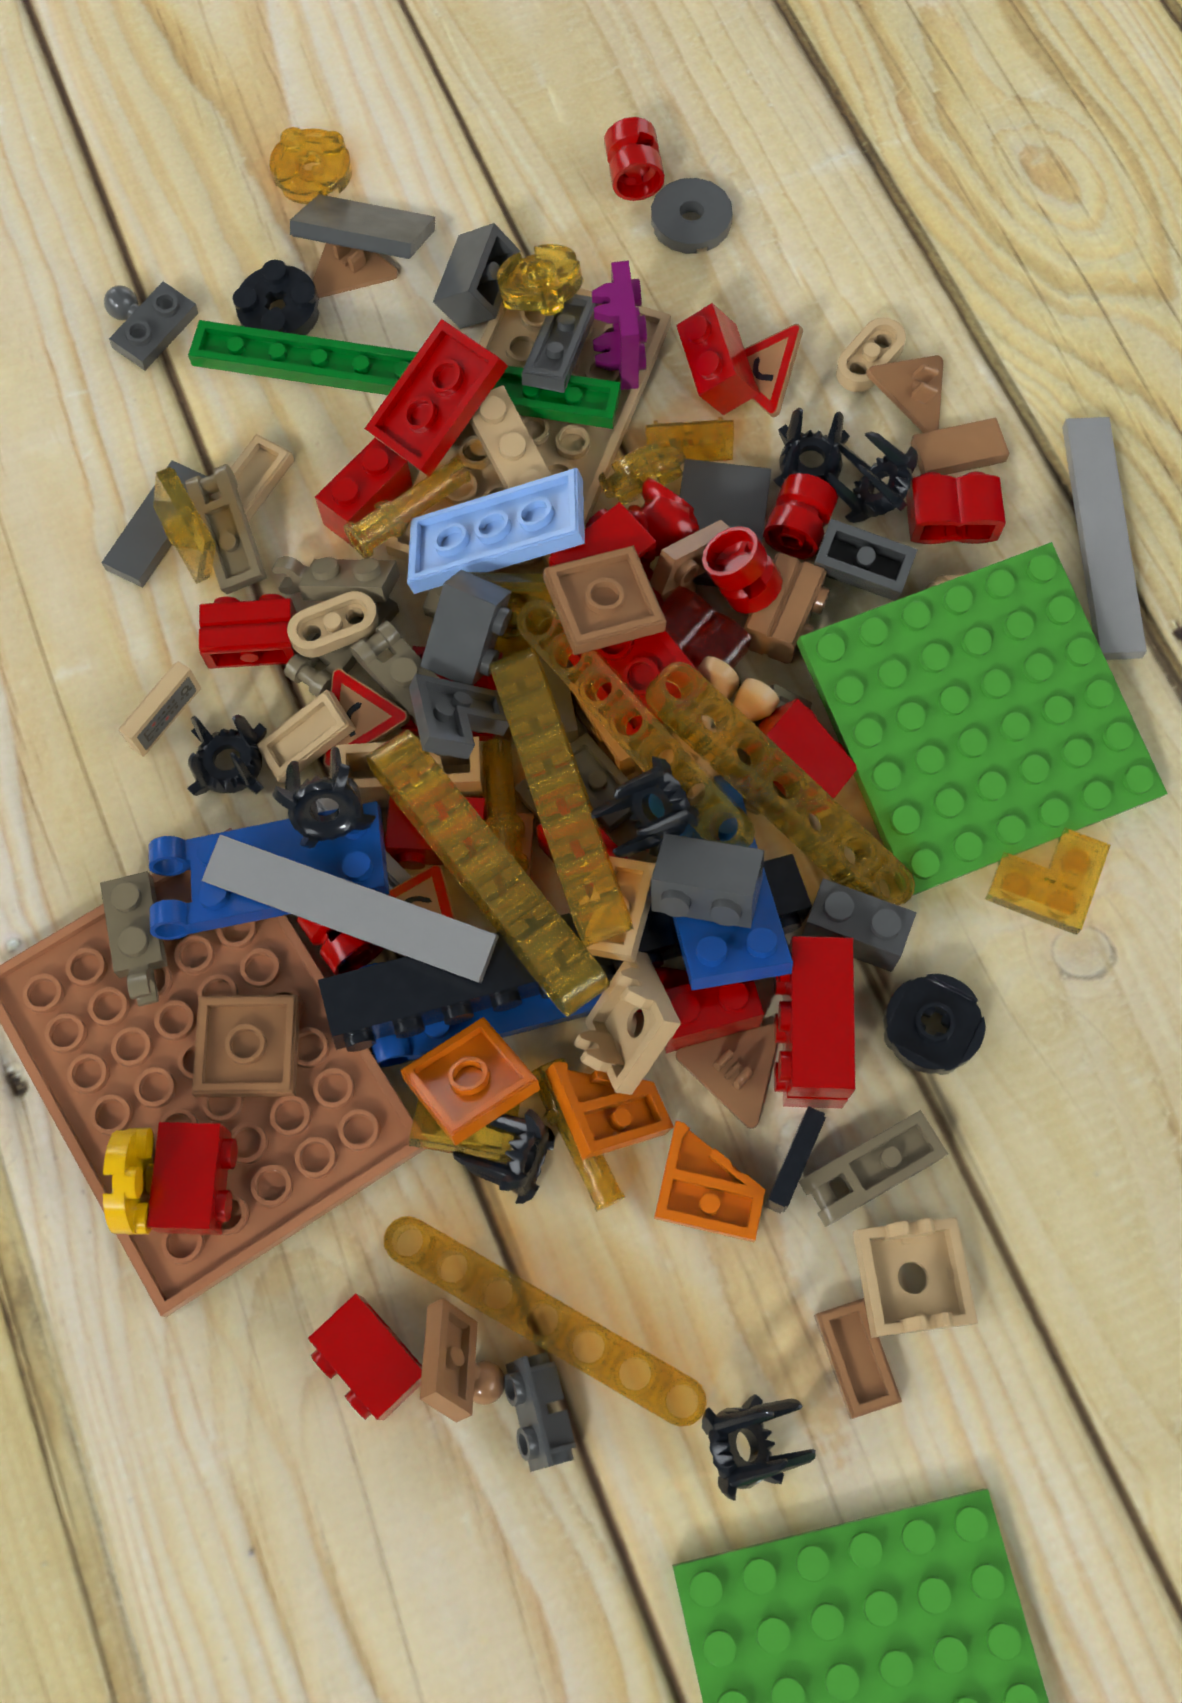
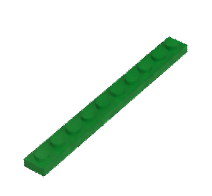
[188,320,621,429]

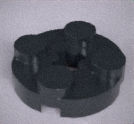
[232,259,319,336]
[883,974,986,1075]

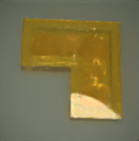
[985,828,1111,935]

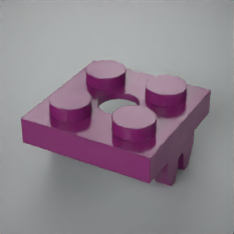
[591,260,647,390]

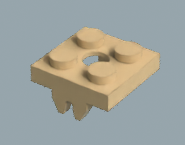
[573,951,681,1095]
[852,1217,978,1338]

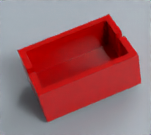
[774,936,856,1109]

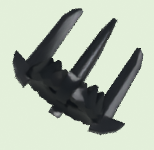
[773,407,850,488]
[827,431,918,523]
[187,714,267,796]
[272,746,376,849]
[591,756,699,857]
[453,1109,555,1204]
[702,1394,816,1501]

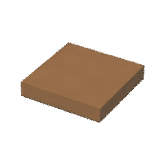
[543,545,666,655]
[192,995,301,1097]

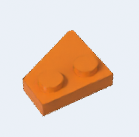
[545,1061,674,1160]
[654,1121,766,1243]

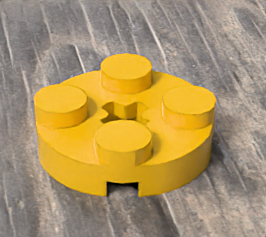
[103,1128,154,1235]

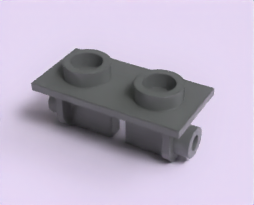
[504,1352,576,1472]

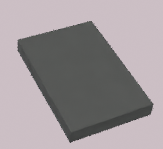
[290,194,435,259]
[679,459,772,587]

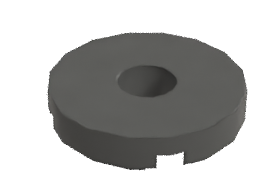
[651,178,733,254]

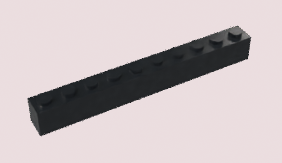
[318,854,812,1052]

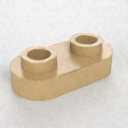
[836,317,906,392]
[287,591,379,658]

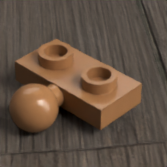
[650,520,730,609]
[420,1298,505,1423]

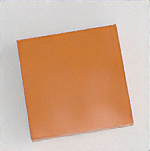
[400,1017,541,1146]

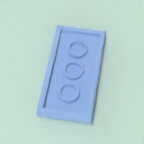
[407,468,585,594]

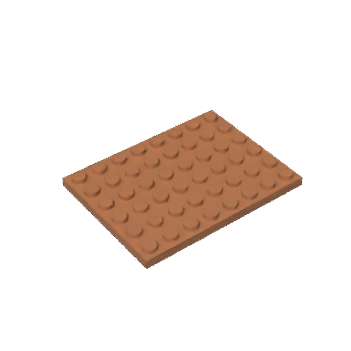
[0,828,430,1317]

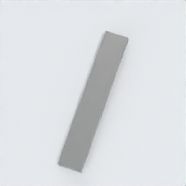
[1062,417,1147,660]
[202,835,499,983]

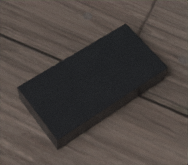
[764,1106,826,1214]

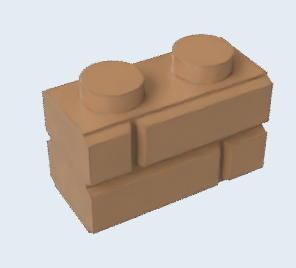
[741,552,830,664]

